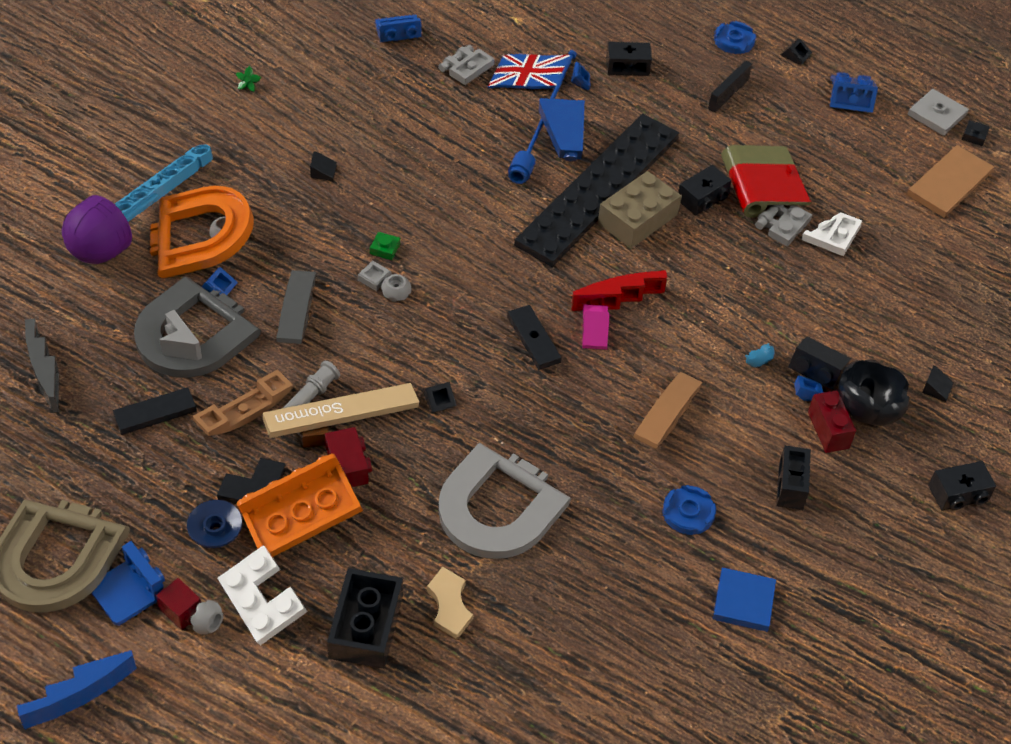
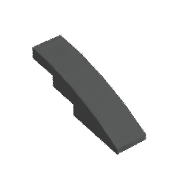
[276,270,316,344]
[25,318,59,413]

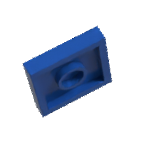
[712,567,776,632]

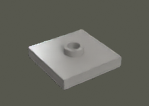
[907,89,969,136]

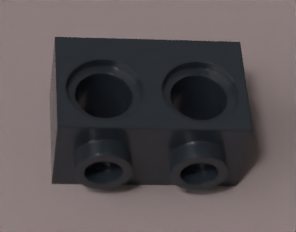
[776,445,811,510]

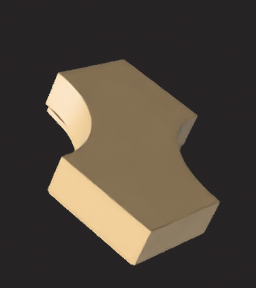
[427,567,473,639]

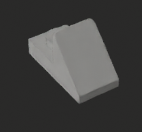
[160,310,202,360]

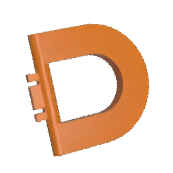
[150,186,254,278]

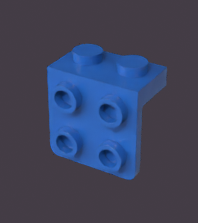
[91,541,165,625]

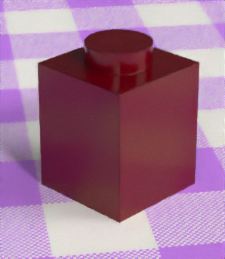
[156,578,201,630]

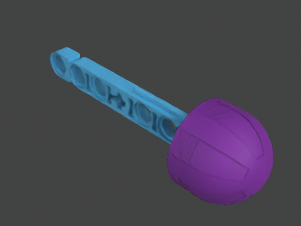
[62,144,213,264]

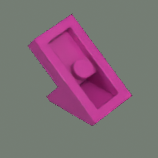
[582,304,609,350]

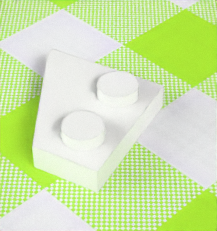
[802,213,862,256]

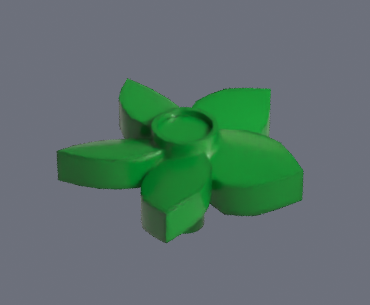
[236,66,261,92]

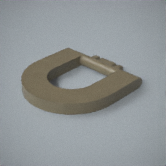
[0,499,130,613]

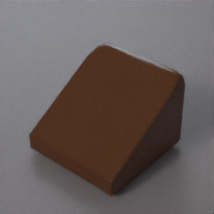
[302,426,328,448]

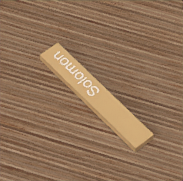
[262,383,419,438]

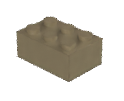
[598,171,682,249]

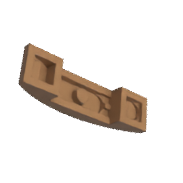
[192,369,293,436]

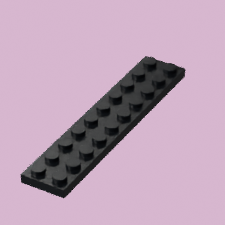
[514,113,679,267]

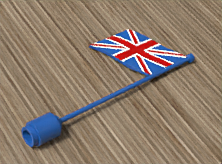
[488,50,577,184]

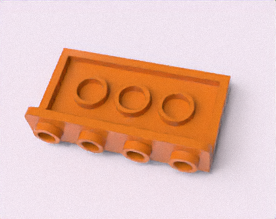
[236,454,363,557]

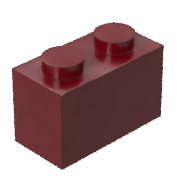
[808,390,856,453]
[324,427,372,487]

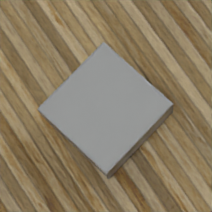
[358,261,392,291]

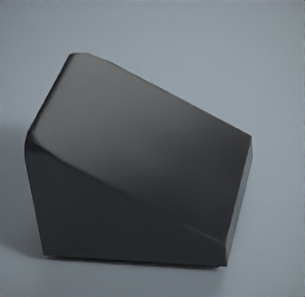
[780,38,812,65]
[310,151,337,181]
[922,365,954,402]
[423,382,457,413]

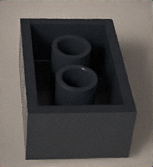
[327,568,403,669]

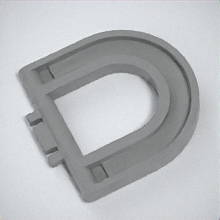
[439,443,571,559]

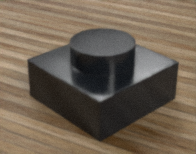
[961,120,990,147]

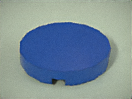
[714,21,756,54]
[662,485,716,535]

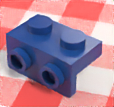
[375,14,421,42]

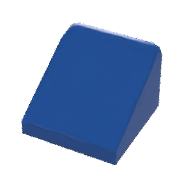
[201,266,238,295]

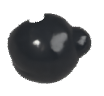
[838,359,910,426]

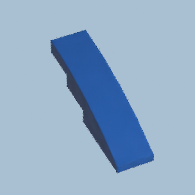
[17,650,137,729]

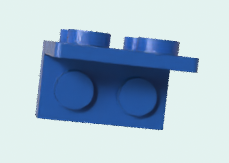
[829,72,878,113]

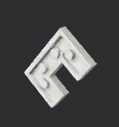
[218,545,308,645]

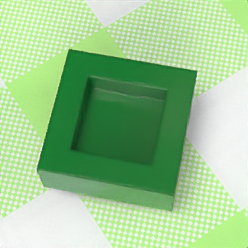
[370,232,400,260]

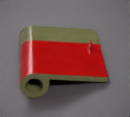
[721,145,811,218]

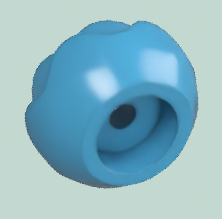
[745,343,775,368]

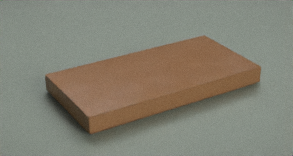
[907,145,994,218]

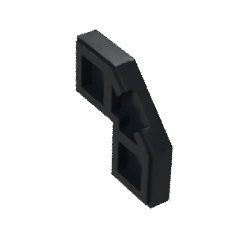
[217,458,286,504]

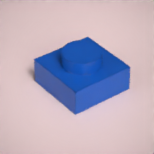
[794,375,823,402]

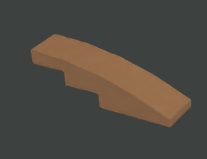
[633,372,703,449]

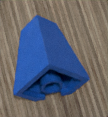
[539,98,585,161]

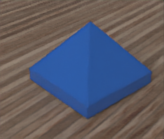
[571,61,590,90]

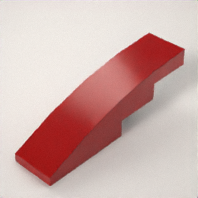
[571,270,667,311]

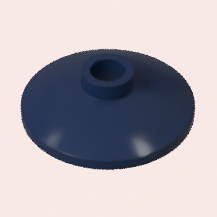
[187,500,242,548]

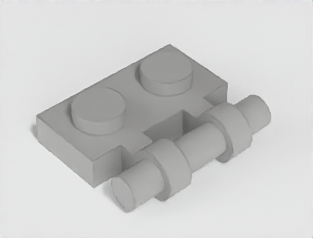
[438,45,494,85]
[755,205,812,247]

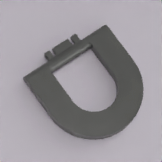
[134,276,261,378]

